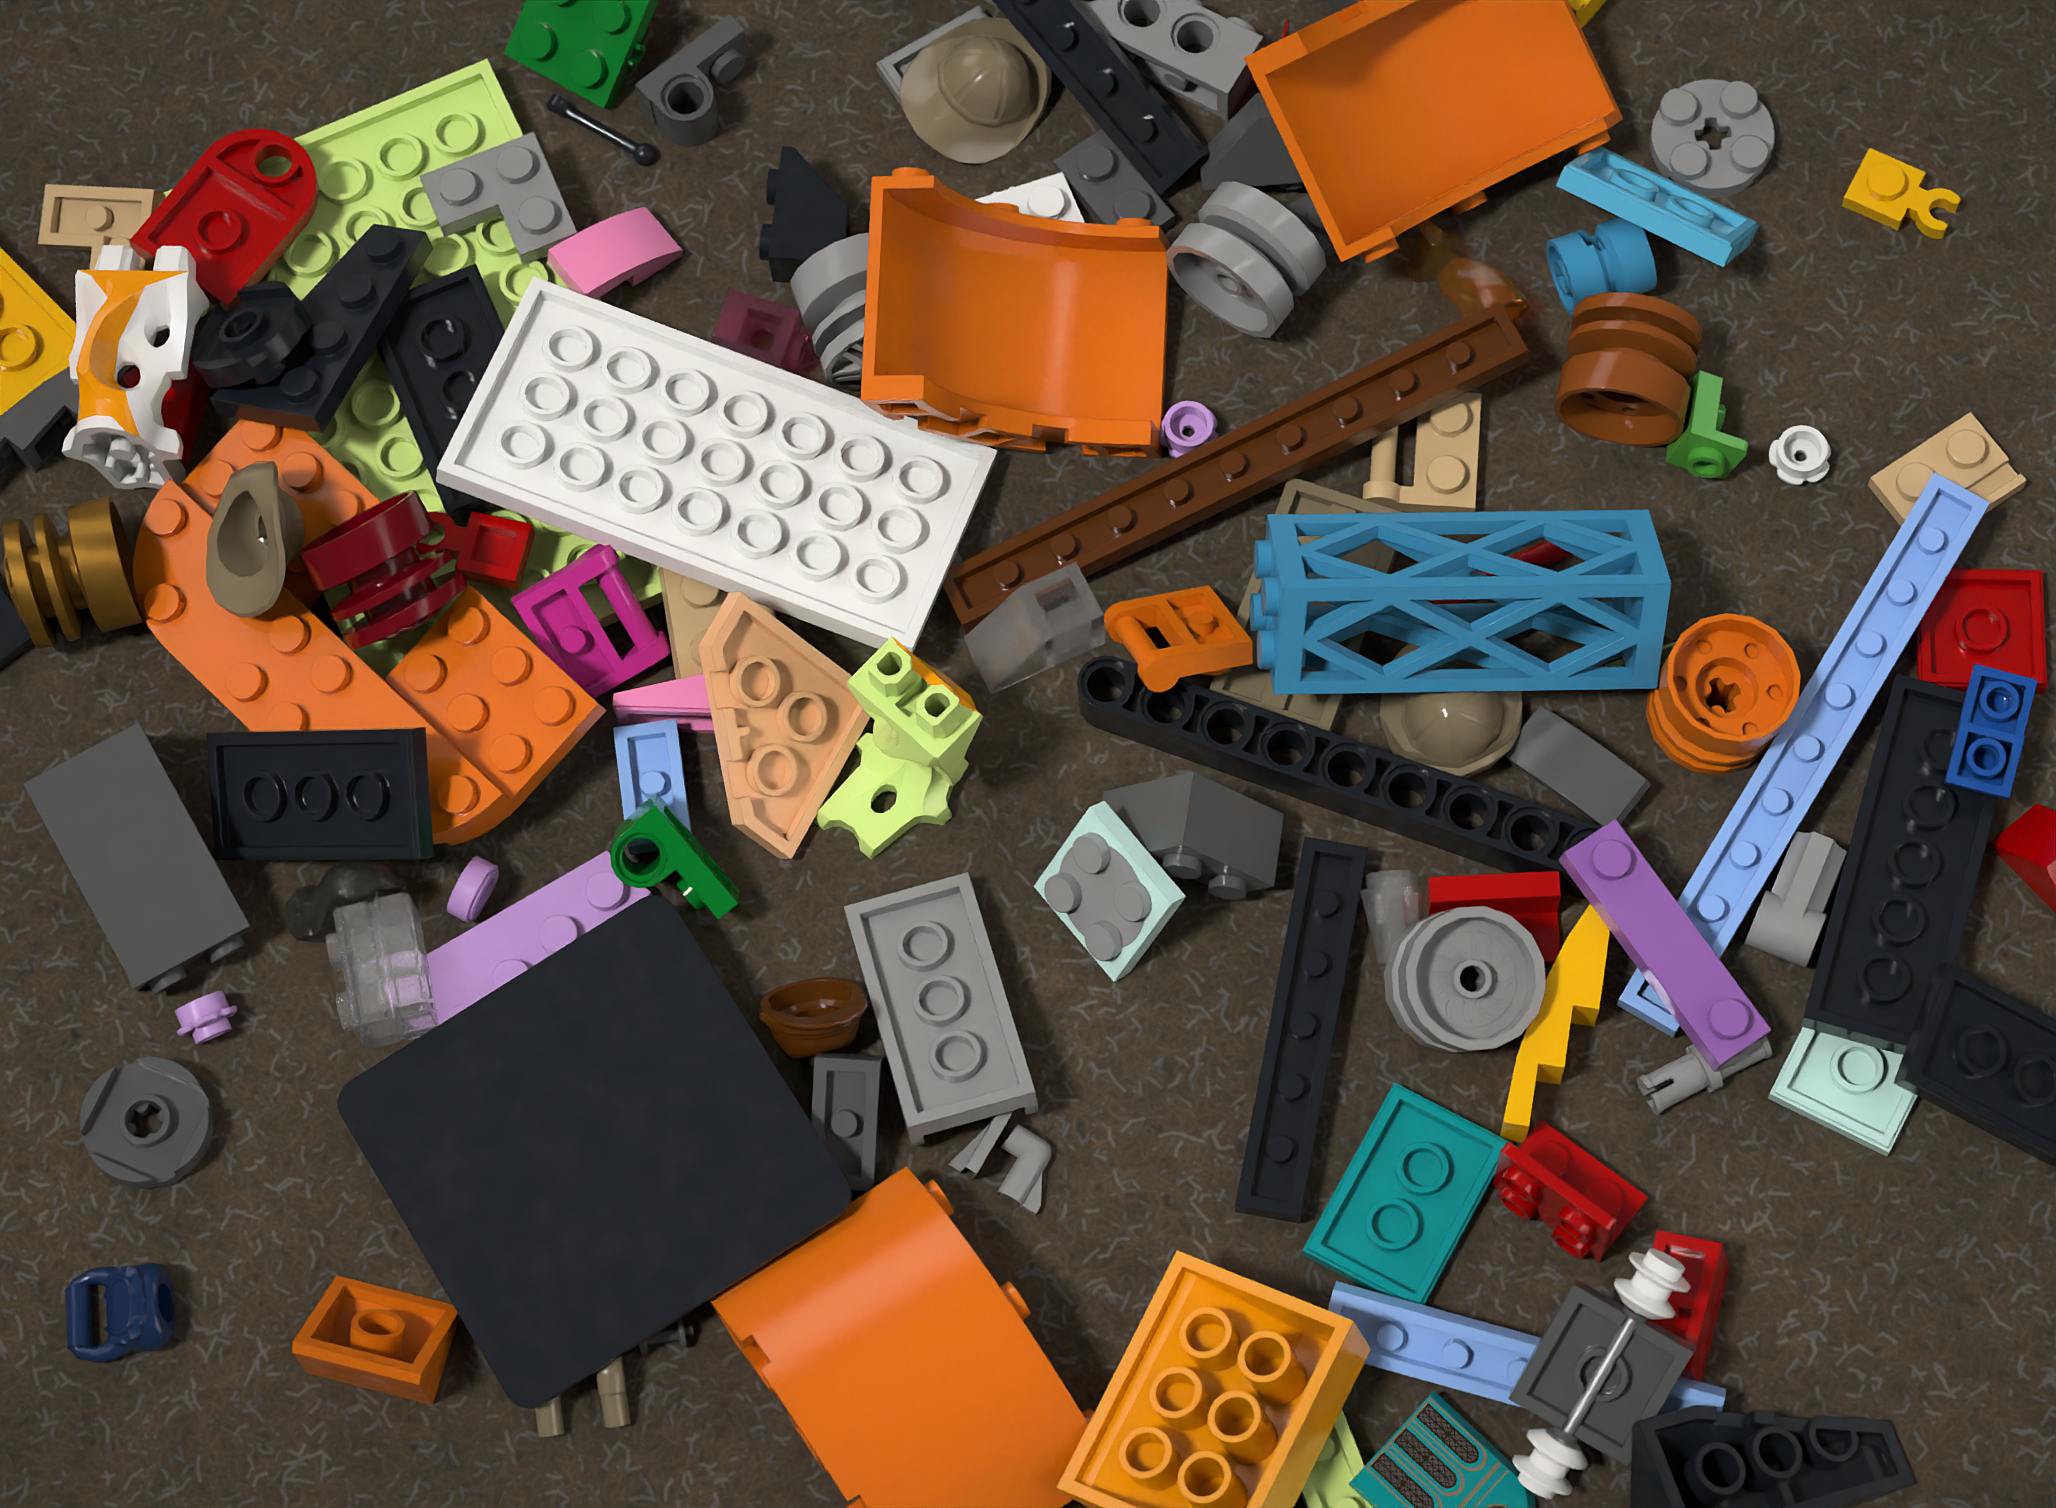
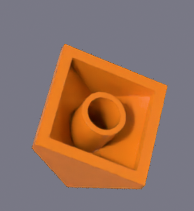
[292,1275,460,1405]

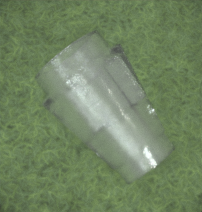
[1360,870,1425,967]

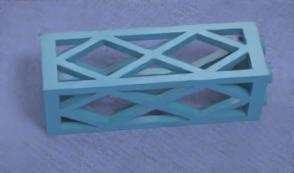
[1250,510,1671,695]

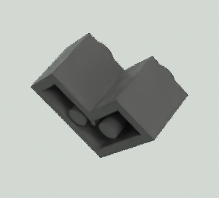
[1102,771,1284,900]

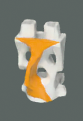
[62,245,209,490]

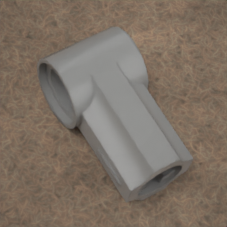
[1745,831,1847,969]

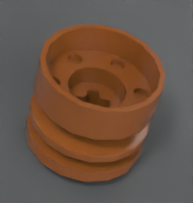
[1554,292,1703,447]

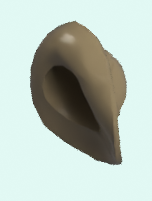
[899,17,1051,164]
[206,461,305,618]
[1379,630,1523,779]

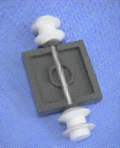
[1508,1248,1695,1499]

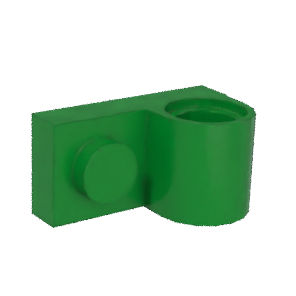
[610,793,739,919]

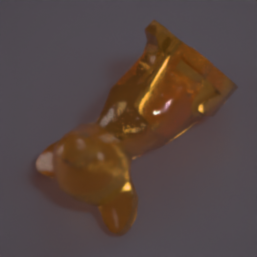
[1406,219,1530,323]

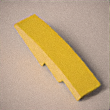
[1500,904,1610,1143]

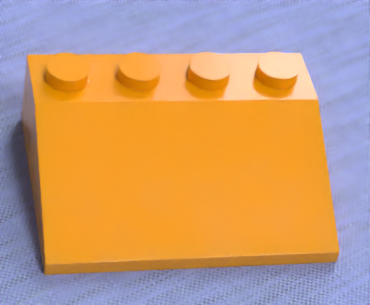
[1057,1250,1371,1508]

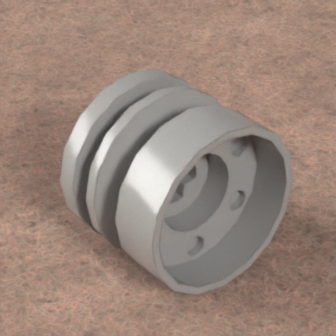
[790,232,869,390]

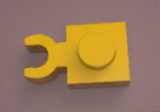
[1842,148,1961,239]

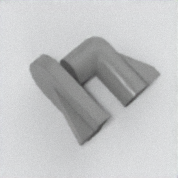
[949,1110,1052,1216]

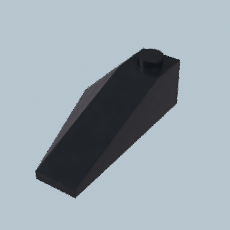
[1630,1405,1915,1508]

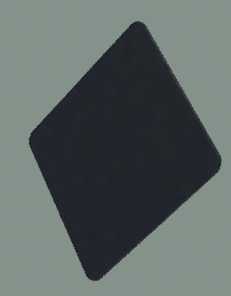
[337,895,852,1409]

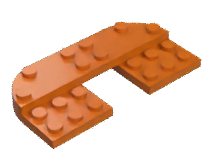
[133,419,607,846]

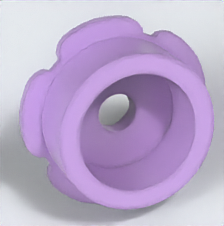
[1160,401,1218,458]
[175,990,237,1045]

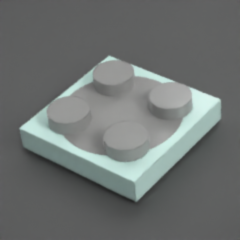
[1034,801,1186,982]

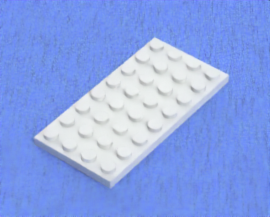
[436,276,998,653]

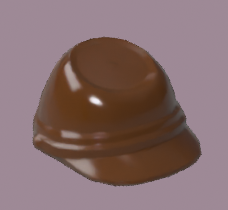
[759,977,868,1058]

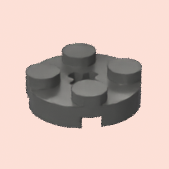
[79,1056,214,1189]

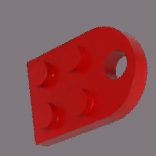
[129,128,319,312]

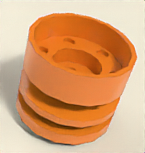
[1646,613,1801,776]

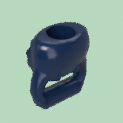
[65,1262,175,1363]

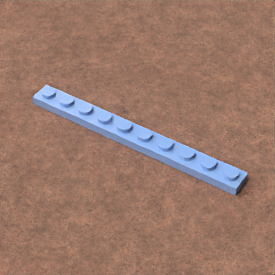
[1617,472,1990,1038]

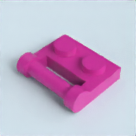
[511,544,671,699]

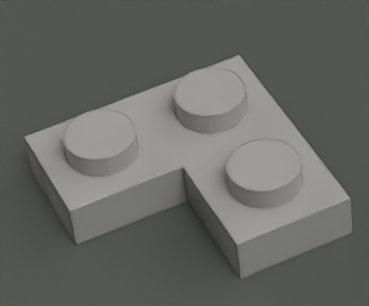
[420,132,577,266]

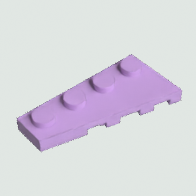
[376,850,652,1034]

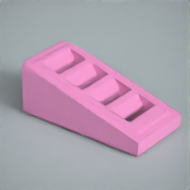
[612,674,715,733]

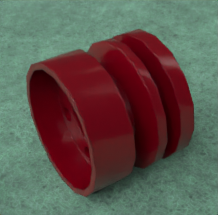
[297,490,468,649]

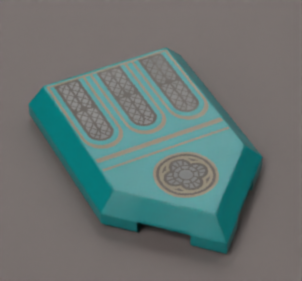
[1348,1391,1536,1508]

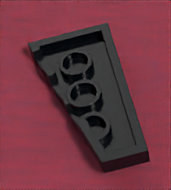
[210,224,434,434]

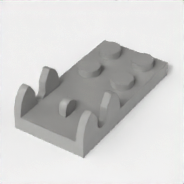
[844,872,1038,1147]

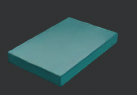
[1302,1082,1511,1305]

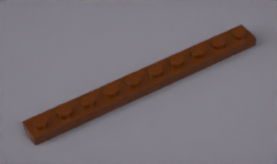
[942,301,1530,635]

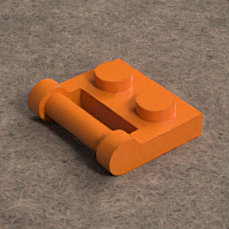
[1102,585,1253,692]

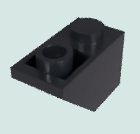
[759,146,852,283]

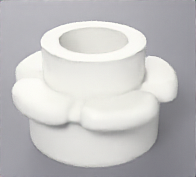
[1769,425,1831,485]

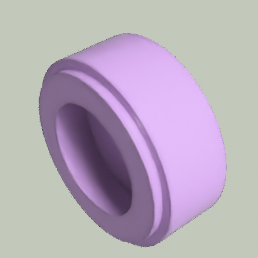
[447,855,499,923]

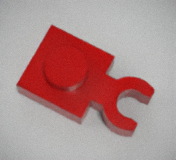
[415,511,535,591]

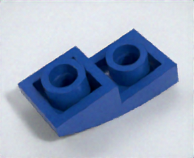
[1944,664,2038,800]

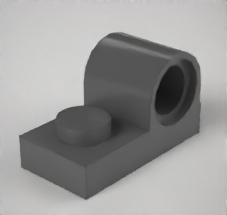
[635,13,749,147]
[811,1052,886,1191]

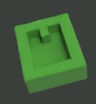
[1665,370,1748,479]

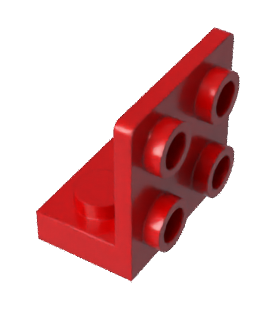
[1493,1119,1648,1263]

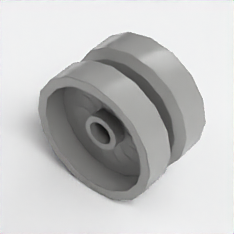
[1165,181,1326,338]
[1384,906,1546,1053]

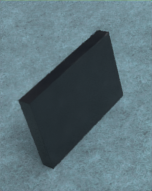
[1893,962,2056,1167]

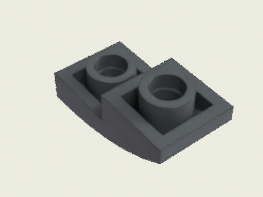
[1503,705,1651,827]

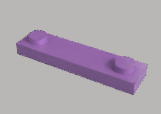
[1559,819,1771,1071]

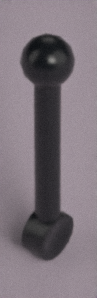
[546,94,657,167]

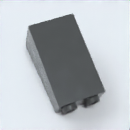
[23,722,252,995]

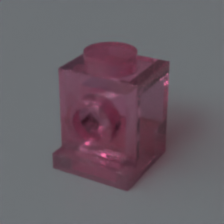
[710,288,809,371]

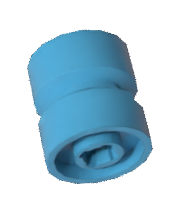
[1546,217,1657,316]

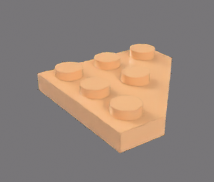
[698,592,870,859]

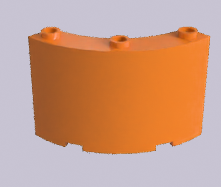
[1244,0,1623,263]
[860,167,1171,459]
[709,1166,1094,1508]

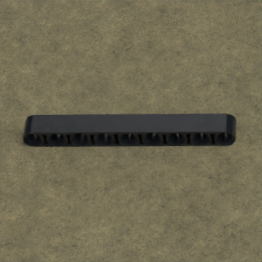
[1077,655,1602,899]

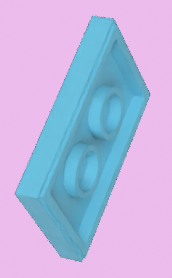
[1556,146,1759,267]

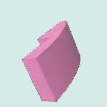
[548,207,683,299]

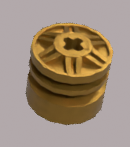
[3,496,145,649]

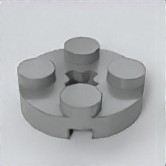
[1650,79,1774,198]

